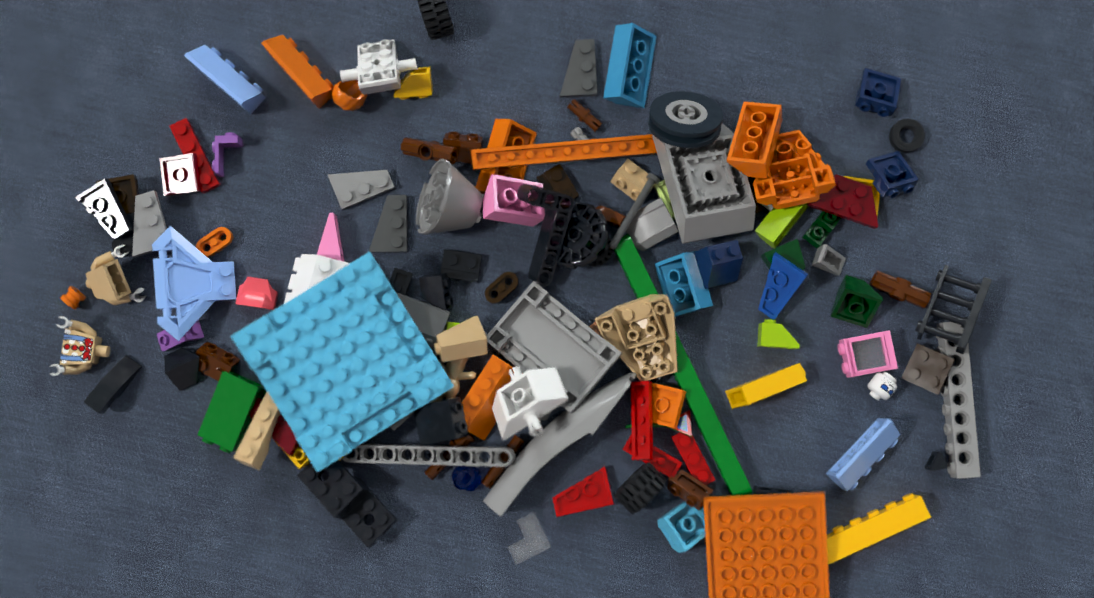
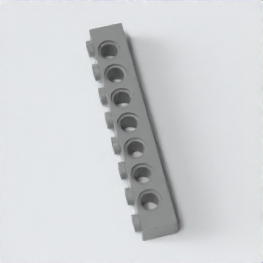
[936,322,981,478]

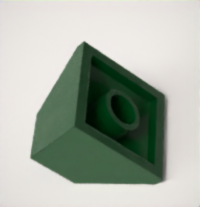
[831,275,883,328]

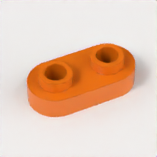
[196,227,233,257]

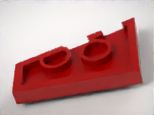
[552,466,614,517]

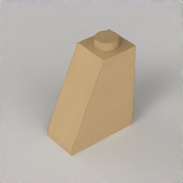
[434,316,487,362]

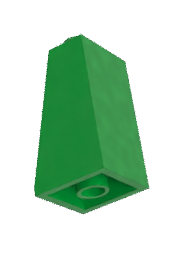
[198,371,267,453]

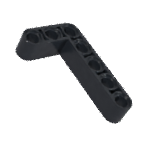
[517,184,574,287]

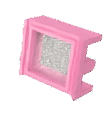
[838,330,898,378]

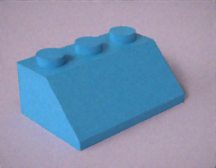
[655,251,713,317]

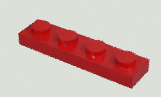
[169,118,221,193]
[631,381,653,461]

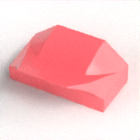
[236,277,278,310]

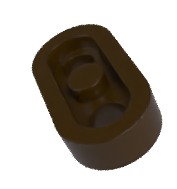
[485,272,518,304]

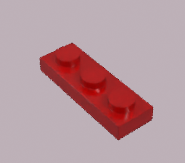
[671,432,715,485]
[622,434,682,478]

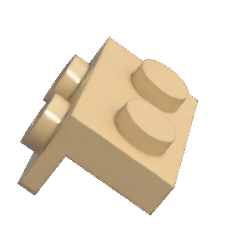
[611,159,655,201]

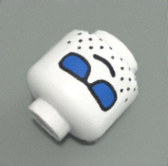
[867,371,897,401]

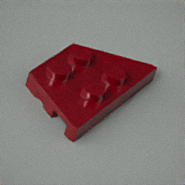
[807,174,878,229]

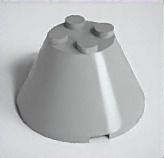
[416,159,484,235]

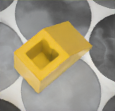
[394,67,433,99]

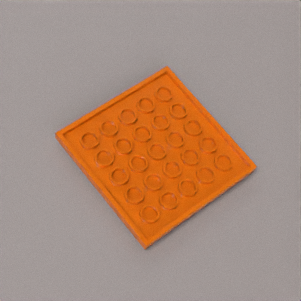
[703,492,829,598]

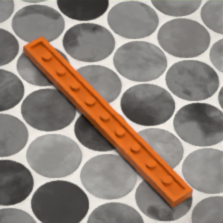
[471,134,657,170]

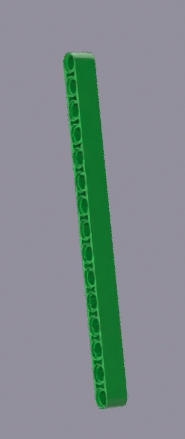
[614,234,753,496]

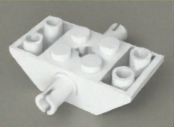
[340,40,418,95]
[492,367,568,440]

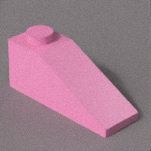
[317,212,345,262]

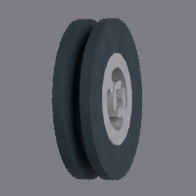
[648,91,723,148]

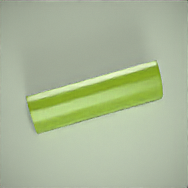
[755,203,809,249]

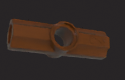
[401,137,459,164]
[870,270,931,309]

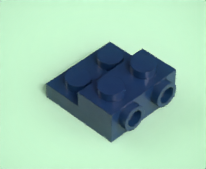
[855,68,901,117]
[866,151,919,199]

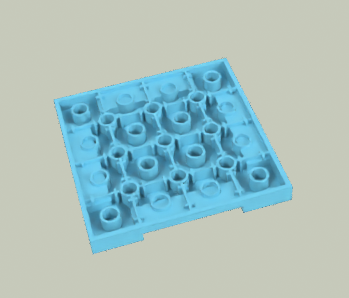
[231,252,454,472]

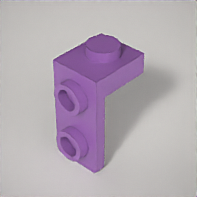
[212,133,243,177]
[157,319,204,351]

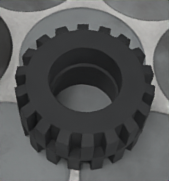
[417,0,454,40]
[615,462,666,514]

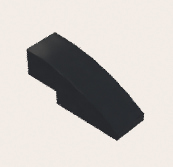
[84,355,142,414]

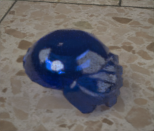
[451,466,482,492]

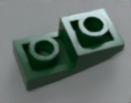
[802,211,841,249]

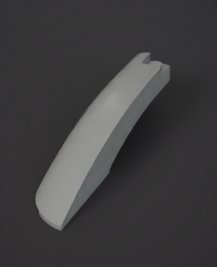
[483,372,637,516]

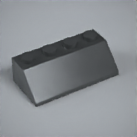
[396,293,451,354]

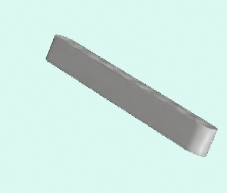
[342,443,515,467]

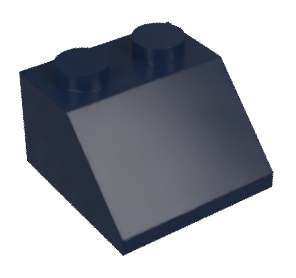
[694,240,743,289]

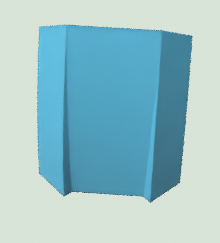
[657,501,705,553]

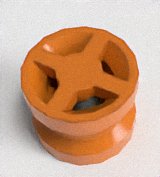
[60,286,86,310]

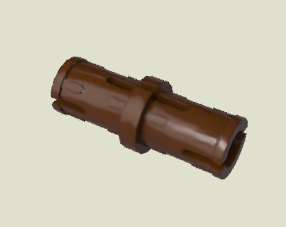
[567,99,603,132]

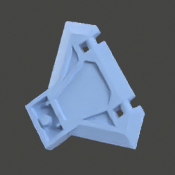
[152,226,236,341]

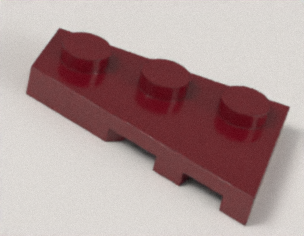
[249,398,299,457]

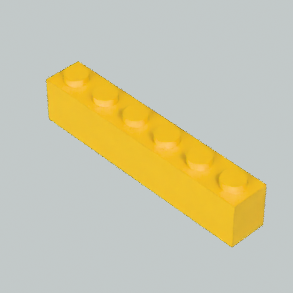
[827,493,931,565]

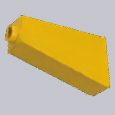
[725,363,807,409]

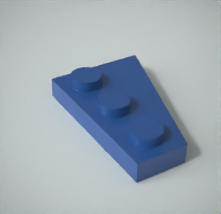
[758,252,808,320]

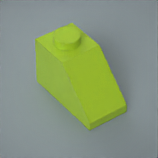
[757,319,800,349]

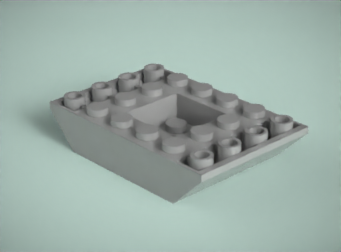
[652,123,756,244]

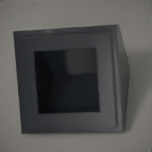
[925,451,948,471]

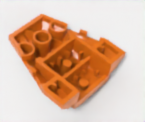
[753,130,835,209]

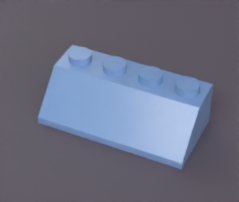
[184,45,266,114]
[826,418,900,491]

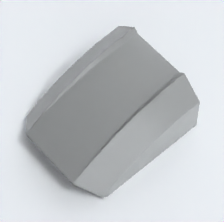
[626,198,678,251]

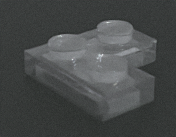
[508,511,551,565]

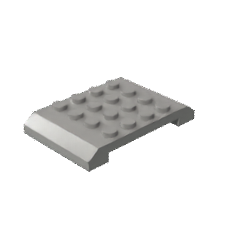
[486,281,622,413]

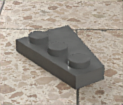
[560,39,597,98]
[369,195,408,253]

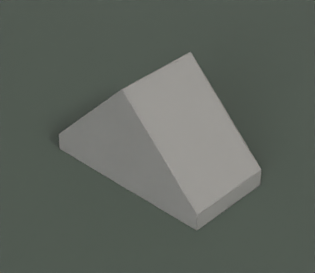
[811,244,846,276]

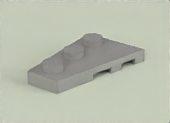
[328,170,395,210]
[132,190,167,257]

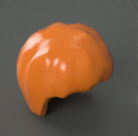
[332,80,367,111]

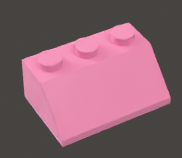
[482,174,545,227]

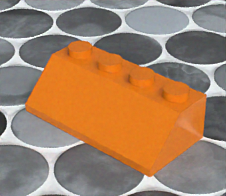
[261,34,334,109]
[727,102,782,179]
[476,119,537,194]
[462,355,523,441]

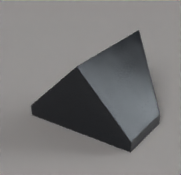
[164,348,200,391]

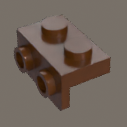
[443,131,483,164]
[196,342,240,382]
[667,469,713,510]

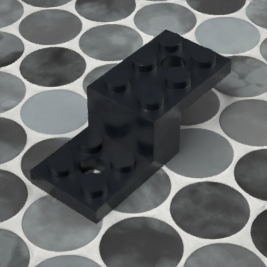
[297,460,398,548]

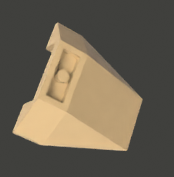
[595,294,678,381]

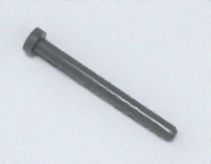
[609,173,660,250]

